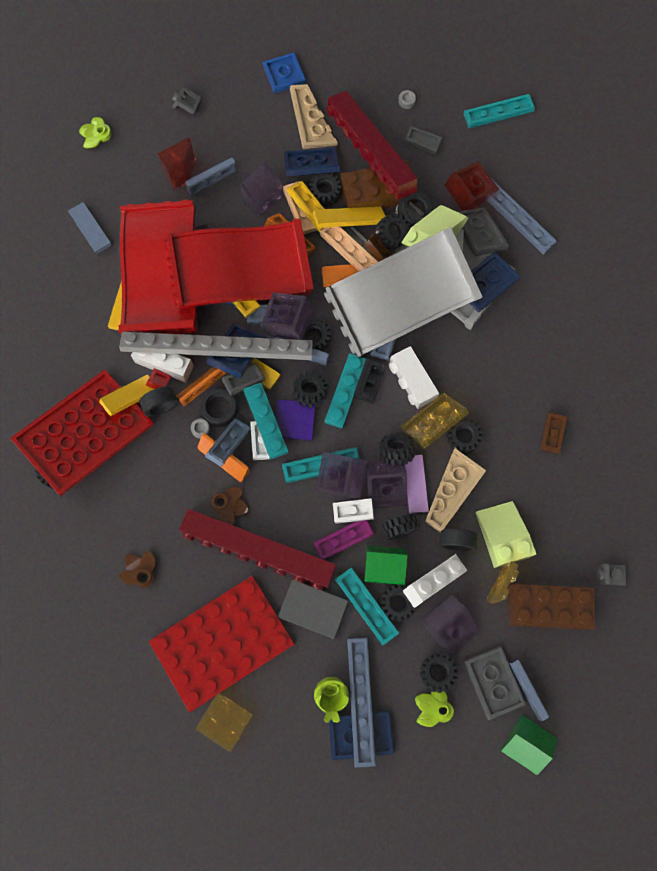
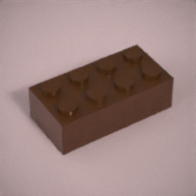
[340,160,418,209]
[508,584,595,630]

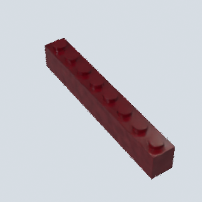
[327,91,417,200]
[178,509,336,591]

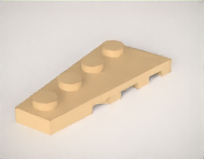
[290,84,338,149]
[425,448,486,532]

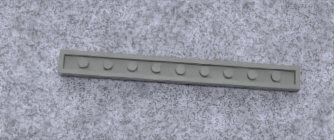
[119,332,313,360]

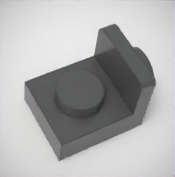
[172,87,201,114]
[597,563,626,586]

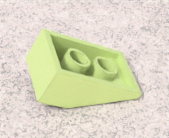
[402,205,468,248]
[475,501,536,568]

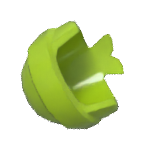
[314,677,349,723]

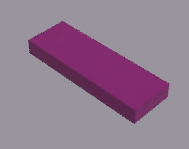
[313,520,374,560]

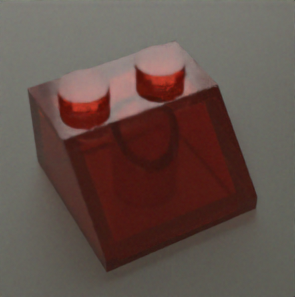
[157,137,195,189]
[444,161,499,211]

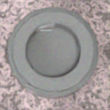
[398,90,416,109]
[191,418,210,439]

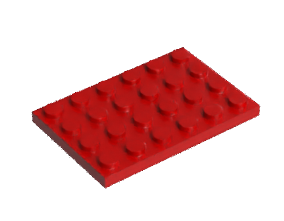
[10,369,154,497]
[148,576,295,713]

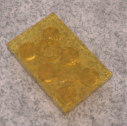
[401,393,469,449]

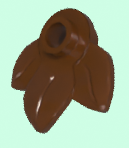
[211,487,249,525]
[118,550,156,588]

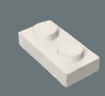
[251,421,270,461]
[333,498,374,524]

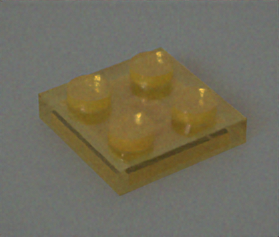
[486,561,519,604]
[195,693,253,752]

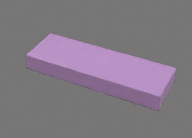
[403,455,429,514]

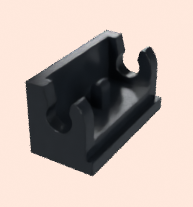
[354,358,385,404]

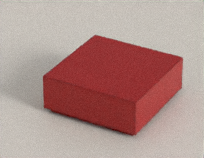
[146,368,171,389]

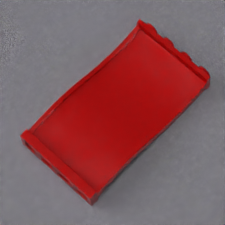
[118,199,198,334]
[164,218,314,311]

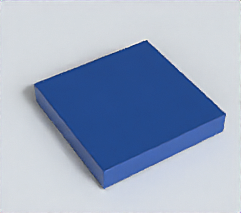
[262,52,306,93]

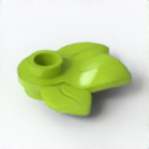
[79,117,112,148]
[415,691,454,727]

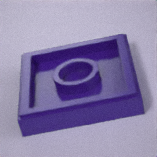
[276,400,315,441]

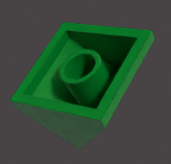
[365,545,408,585]
[501,715,558,775]

